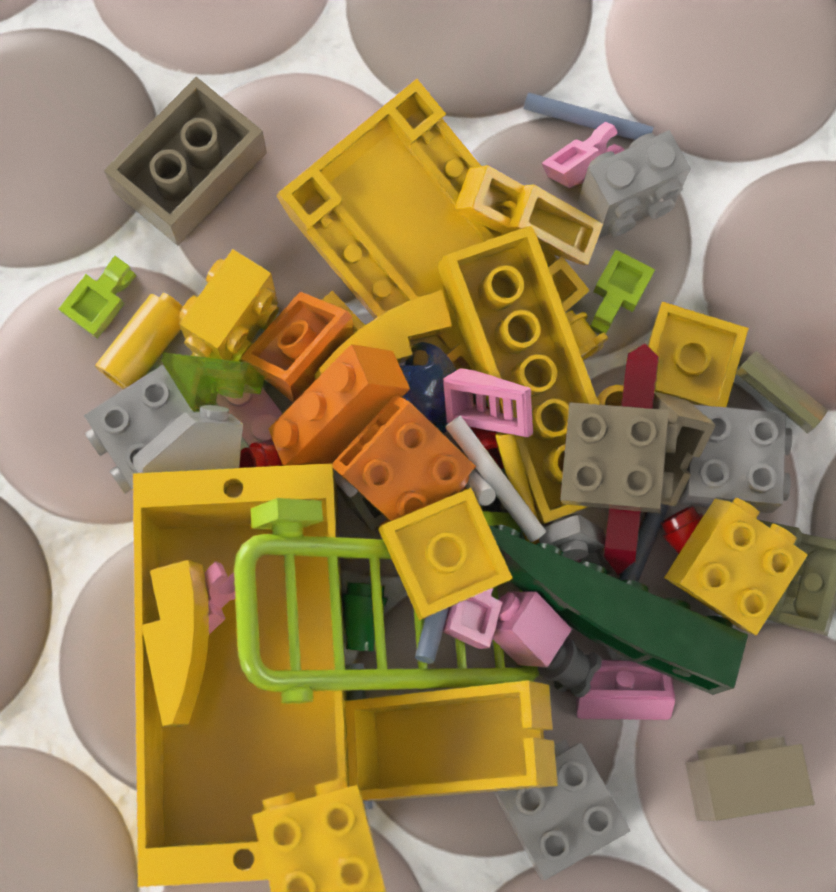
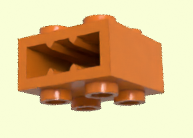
[332,394,476,522]

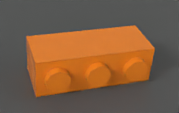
[268,344,410,466]

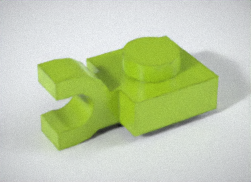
[590,249,655,334]
[58,256,137,339]

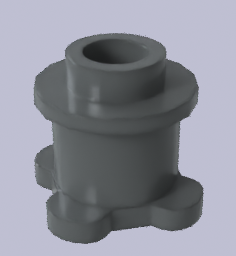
[537,637,602,698]

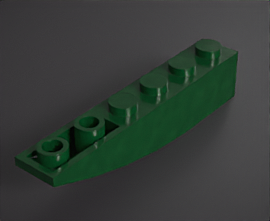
[489,524,748,695]

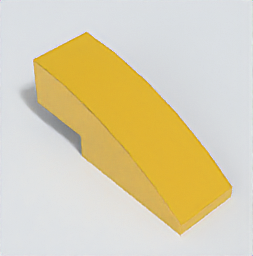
[454,165,603,265]
[314,290,452,380]
[141,560,209,727]

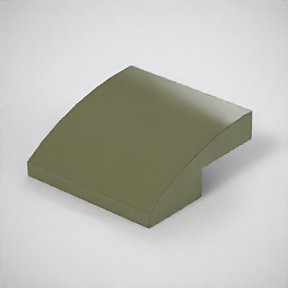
[736,351,828,434]
[758,519,836,636]

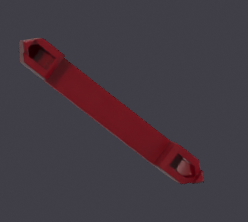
[604,344,659,576]

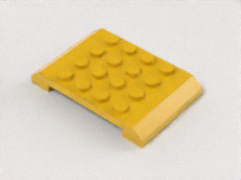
[276,79,590,400]

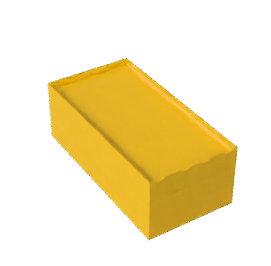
[133,464,349,887]

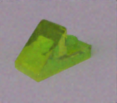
[161,352,265,412]

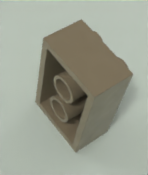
[104,76,267,246]

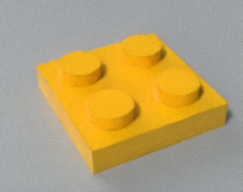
[647,302,749,408]
[379,488,513,621]

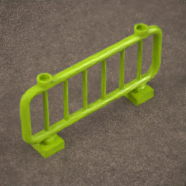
[234,498,539,704]

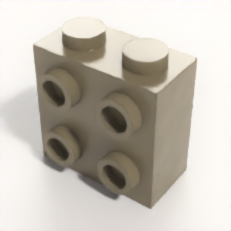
[560,402,678,513]

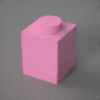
[492,592,572,667]

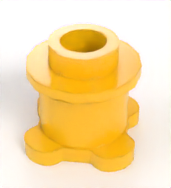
[566,310,609,361]

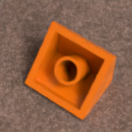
[241,291,354,403]

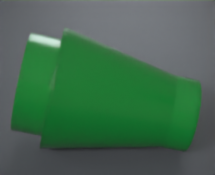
[342,582,388,651]

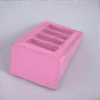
[443,368,533,437]

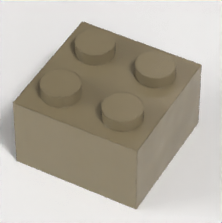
[685,736,815,821]

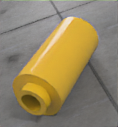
[95,293,183,390]

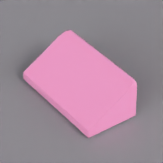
[576,660,675,720]

